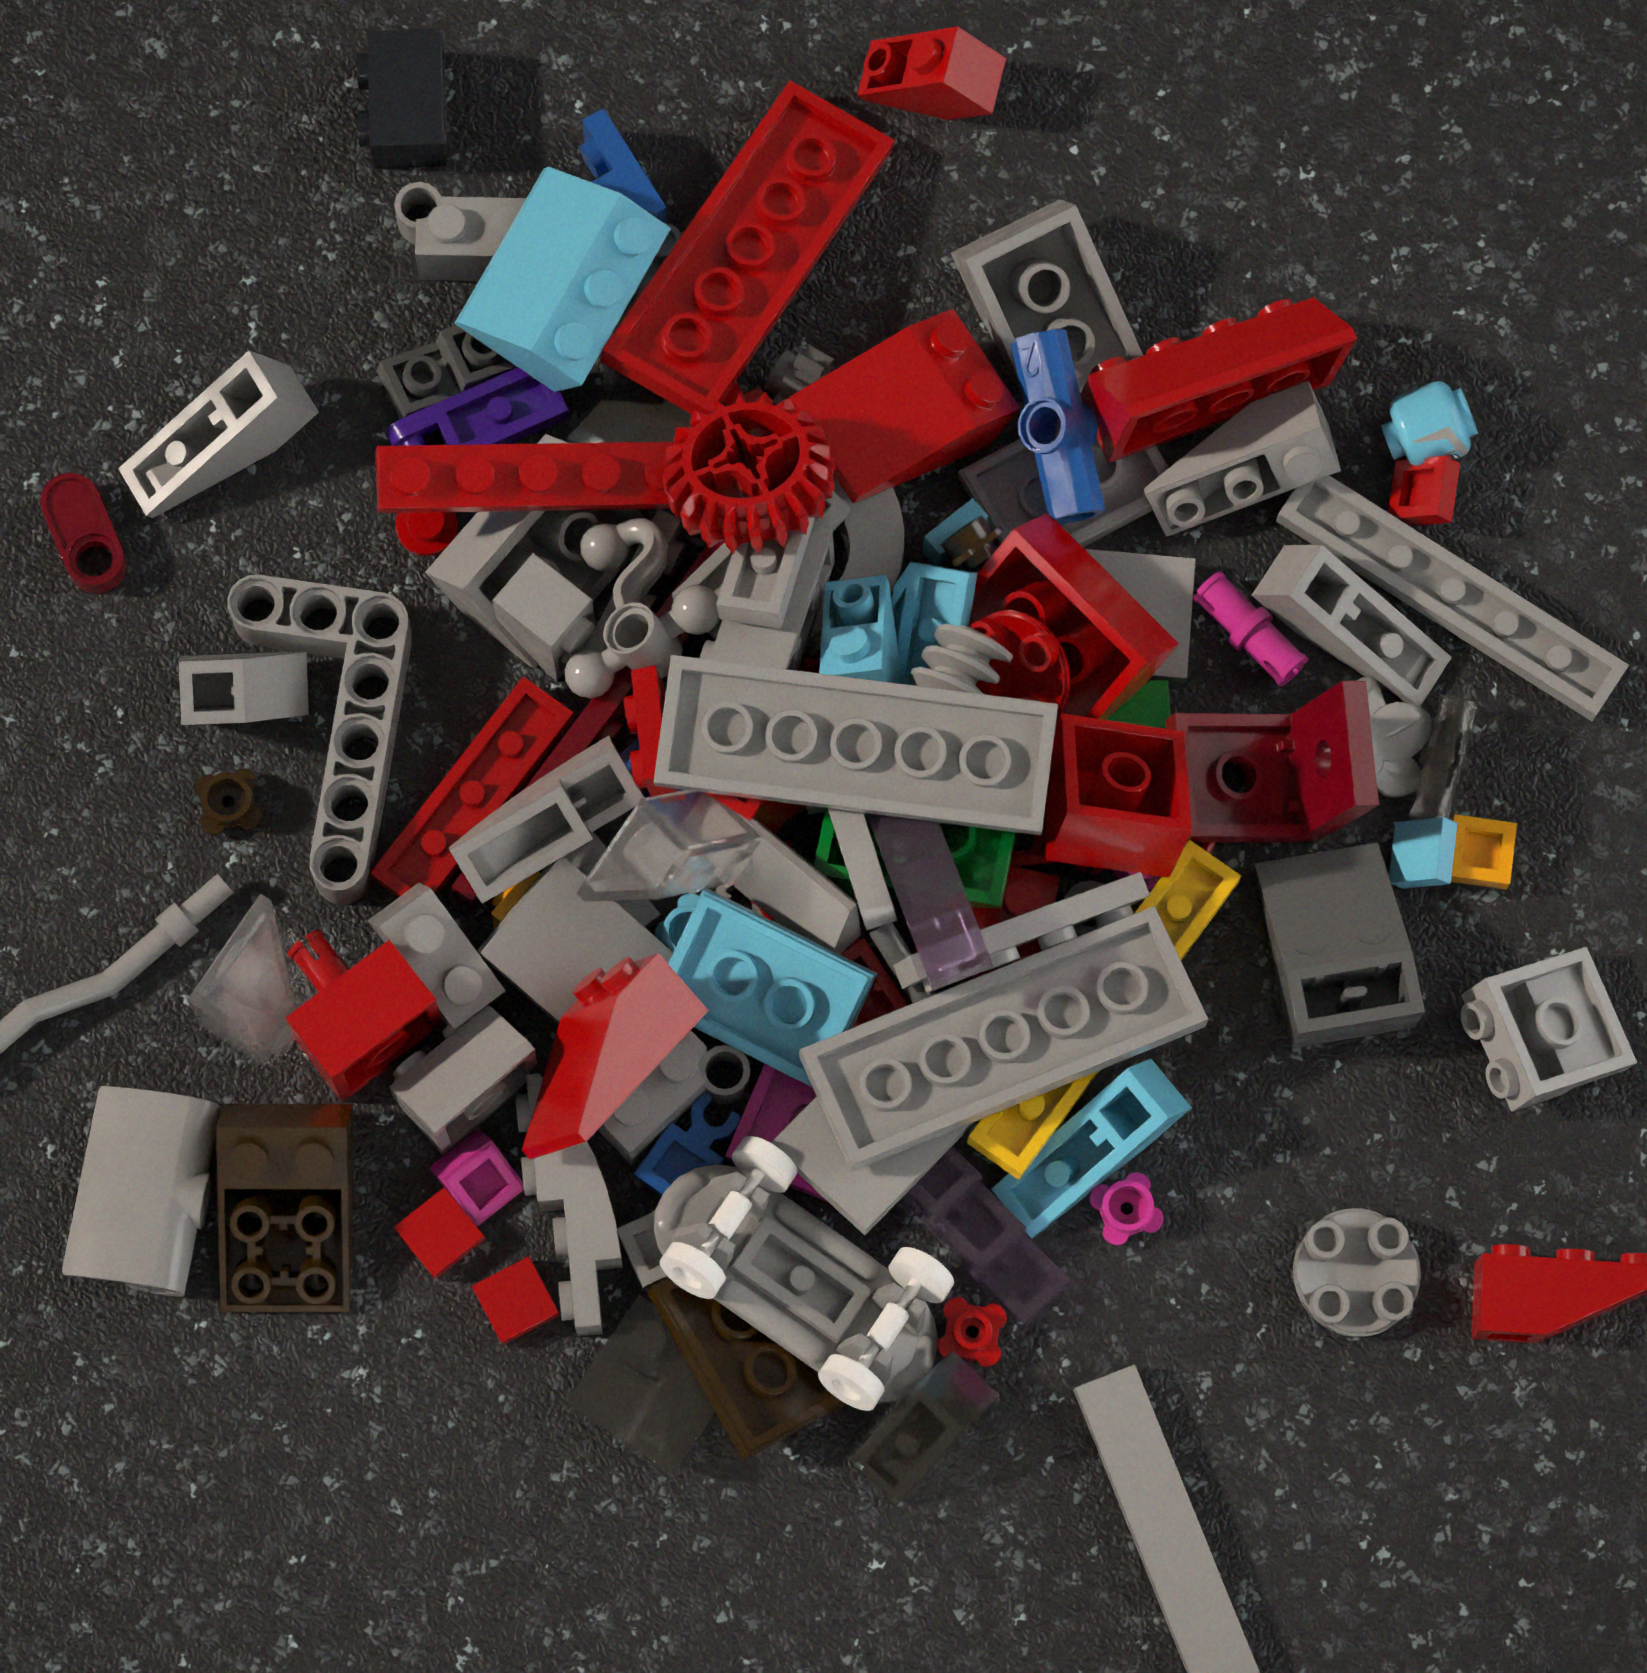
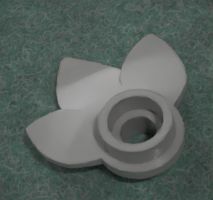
[1357,676,1431,797]

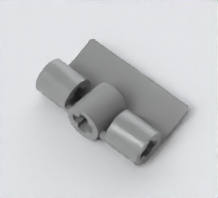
[62,1086,222,1297]

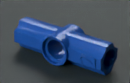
[1011,329,1105,525]

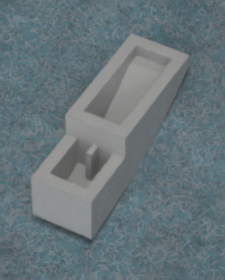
[449,736,646,904]

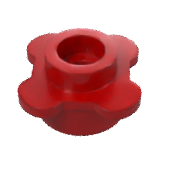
[937,1297,1007,1367]

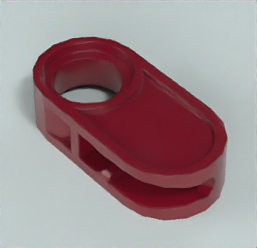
[40,472,127,594]

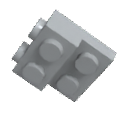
[1461,947,1637,1112]

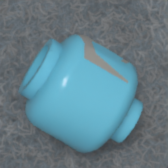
[1381,381,1478,466]

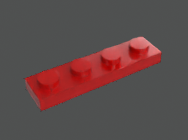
[370,676,575,898]

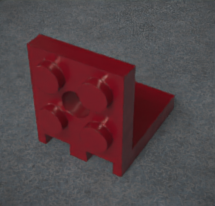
[1165,680,1379,842]

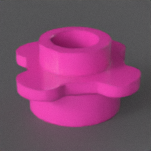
[1090,1172,1164,1246]

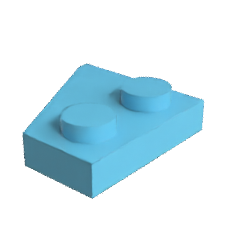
[891,562,977,685]

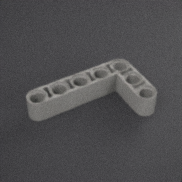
[227,575,412,905]

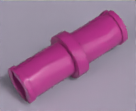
[1193,571,1308,687]

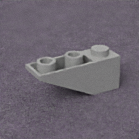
[1144,381,1341,537]

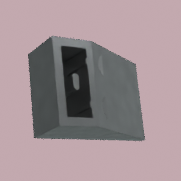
[1253,842,1425,1049]

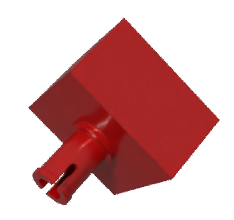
[1044,714,1192,878]
[285,929,444,1102]

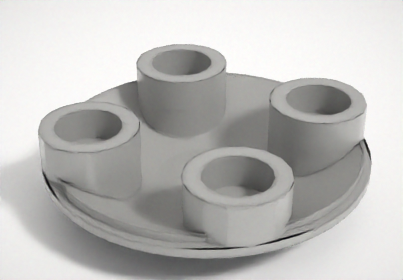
[1293,1208,1421,1337]

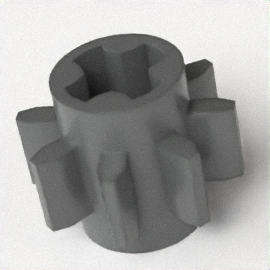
[764,344,834,406]

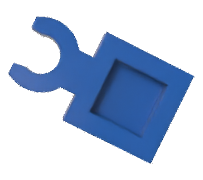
[634,1092,740,1197]

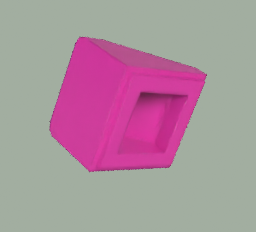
[430,1130,524,1227]

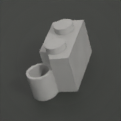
[394,182,526,281]
[598,1030,750,1166]

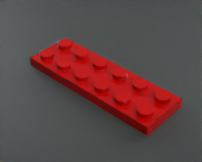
[600,80,895,415]

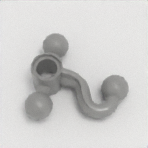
[565,518,719,699]

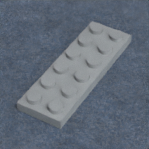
[654,655,1058,835]
[799,906,1208,1172]

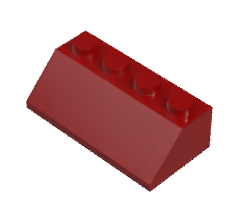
[1080,297,1357,463]

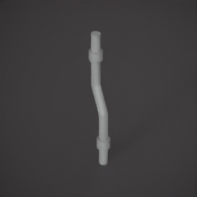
[0,874,234,1054]

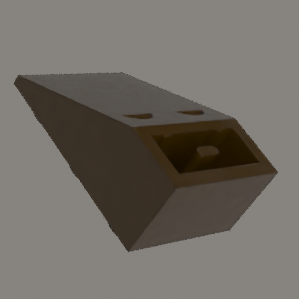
[216,1104,354,1312]

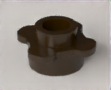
[940,515,1004,571]
[195,769,262,836]

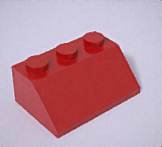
[969,512,1179,728]

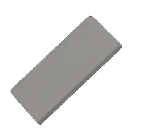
[695,798,861,954]

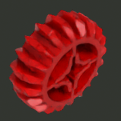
[662,391,836,554]

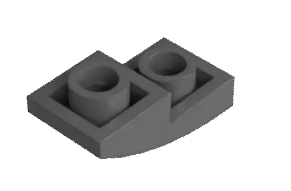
[377,325,518,419]

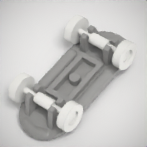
[653,1136,954,1411]

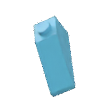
[991,1059,1192,1239]

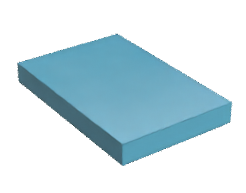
[668,888,878,1087]

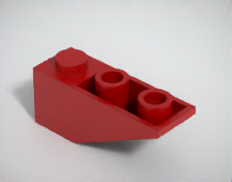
[1471,1244,1647,1344]

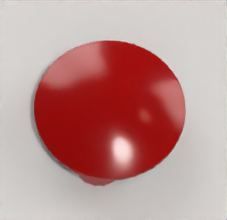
[969,610,1070,719]

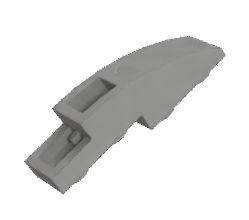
[516,1073,623,1337]

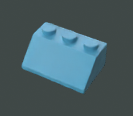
[454,167,671,392]

